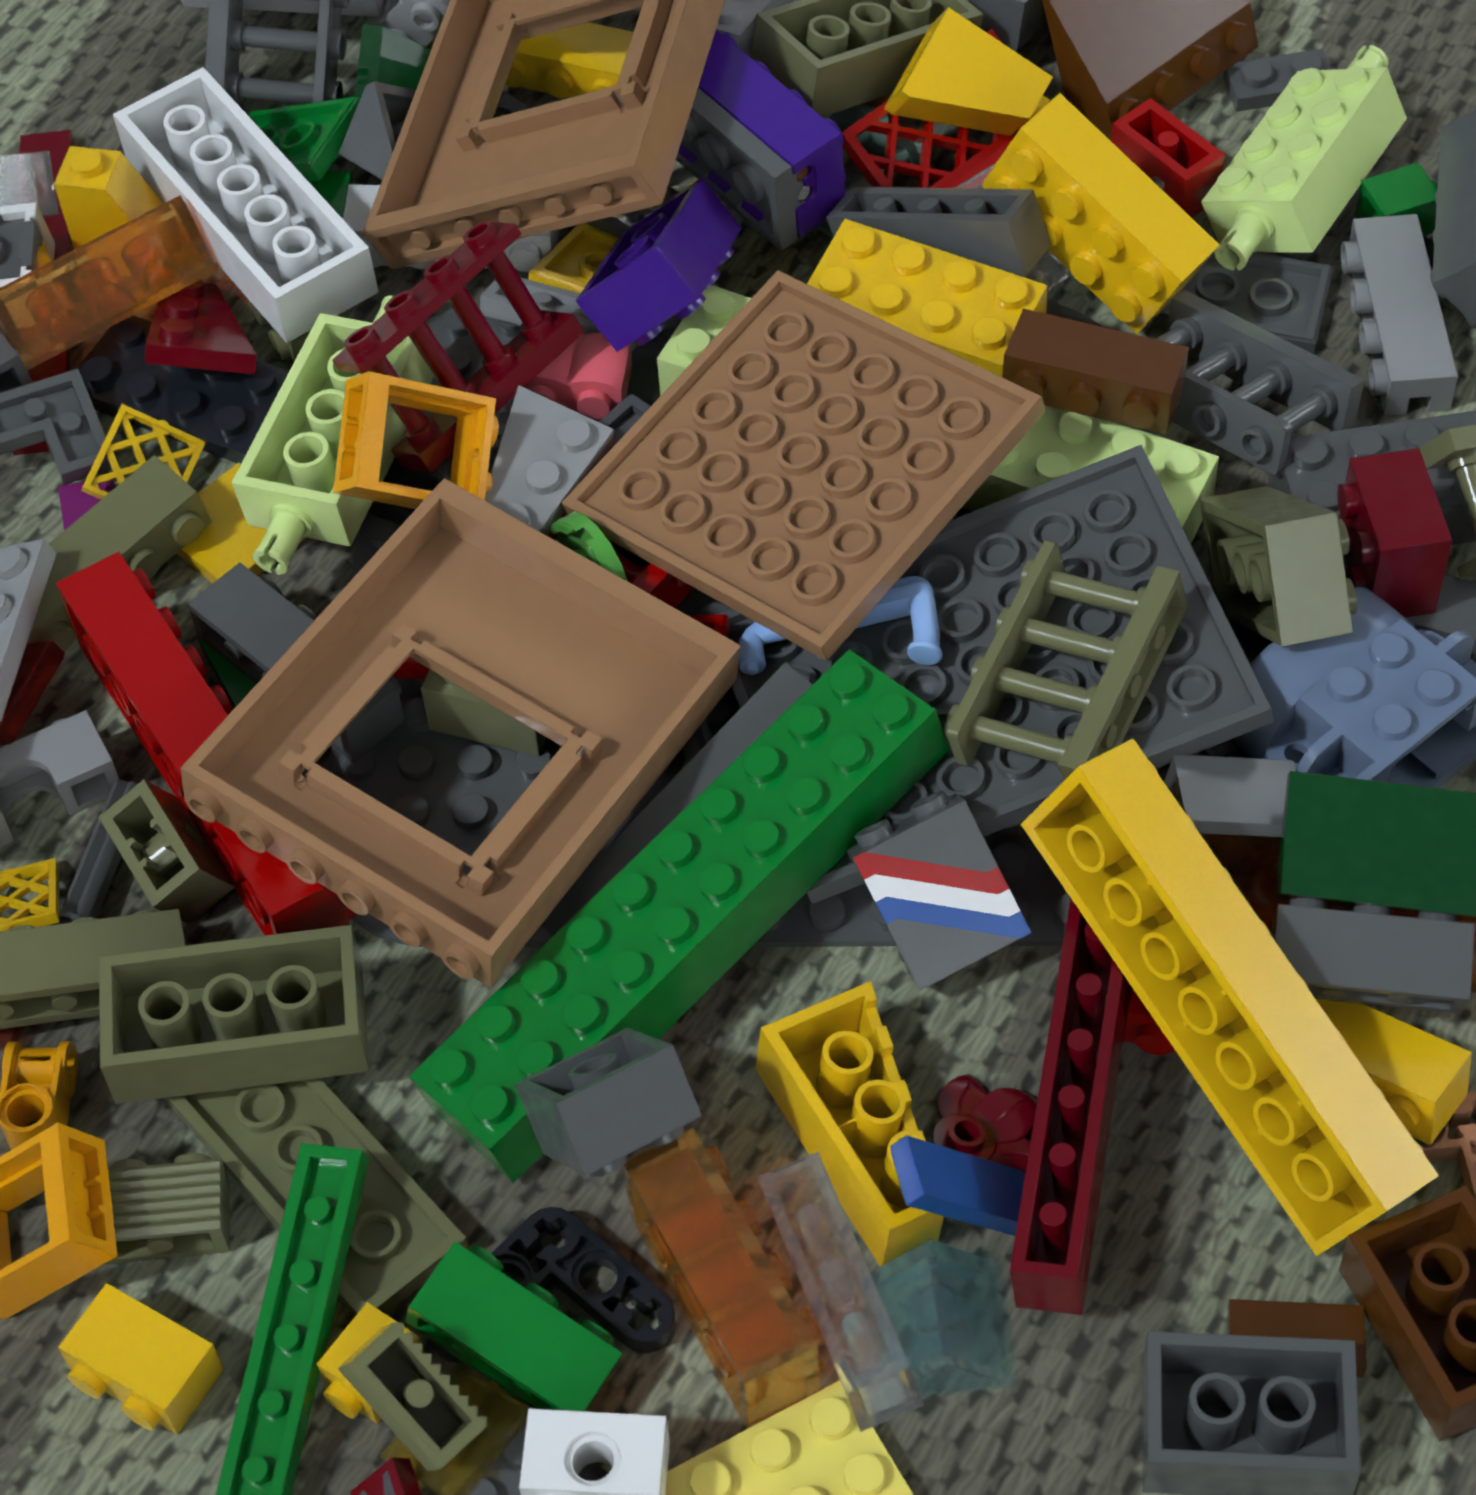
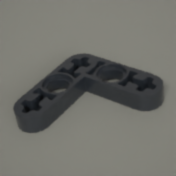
[432,1207,676,1363]

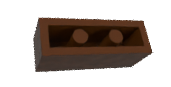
[1002,309,1189,434]

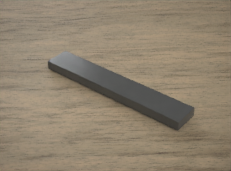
[540,662,812,938]

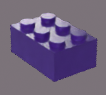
[576,178,742,352]

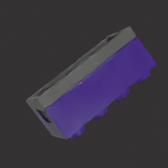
[676,29,846,251]

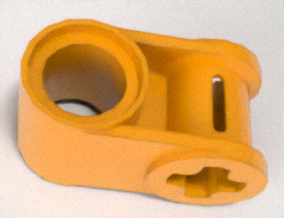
[0,1041,78,1150]

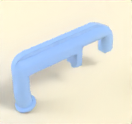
[739,576,943,675]

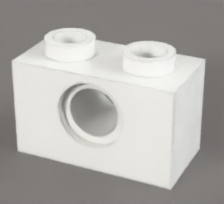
[519,1409,670,1495]

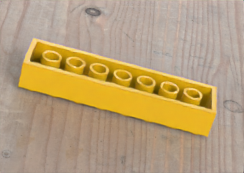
[1021,738,1439,1257]

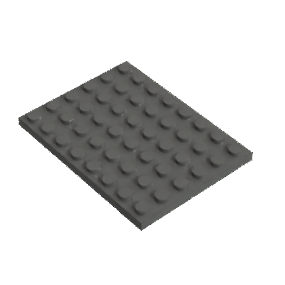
[715,445,1274,904]

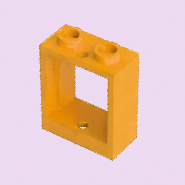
[333,371,499,509]
[0,1122,118,1320]

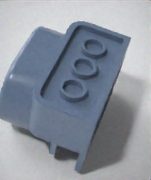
[1229,587,1476,788]

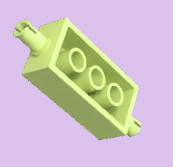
[1201,45,1407,271]
[231,295,434,575]

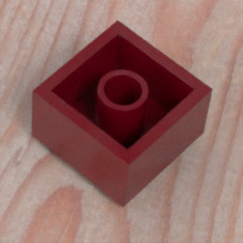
[1337,448,1452,618]

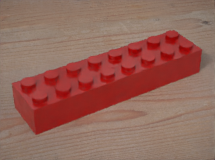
[56,552,356,936]

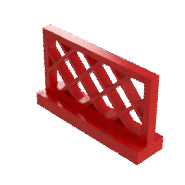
[841,29,1027,189]

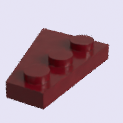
[145,276,257,375]

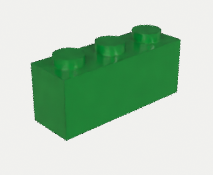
[405,1241,622,1412]

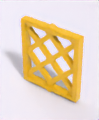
[81,404,205,500]
[0,857,59,932]

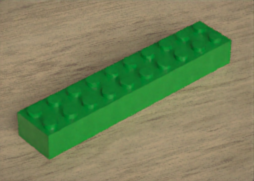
[408,649,950,1183]

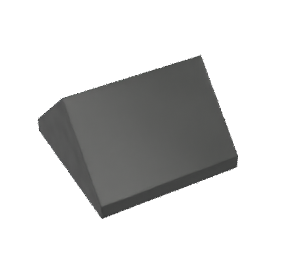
[338,82,416,180]
[1164,755,1296,837]

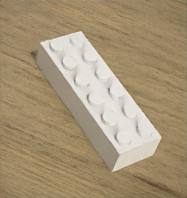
[113,67,379,343]

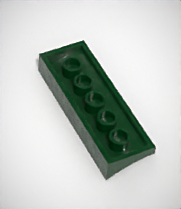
[1274,771,1476,923]

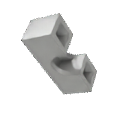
[0,710,119,847]

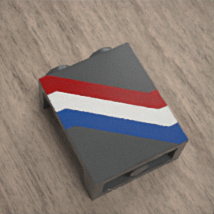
[846,791,1031,990]

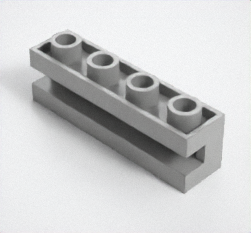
[1341,214,1458,416]

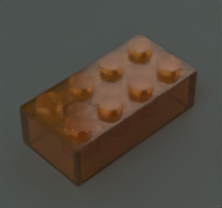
[623,1128,826,1429]

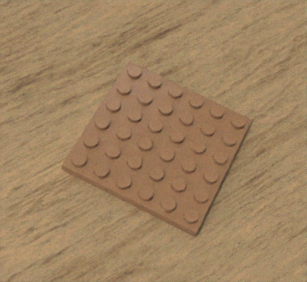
[561,270,1046,661]

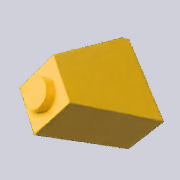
[884,7,1053,136]
[54,146,195,280]

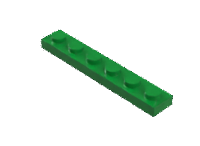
[216,1143,370,1495]

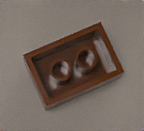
[1339,1186,1476,1442]

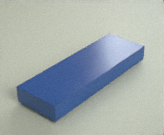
[890,1136,1026,1236]

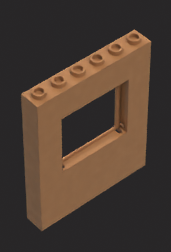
[362,0,725,269]
[181,478,741,988]

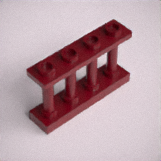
[332,220,585,473]

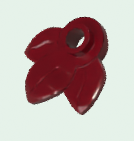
[931,1074,1037,1172]

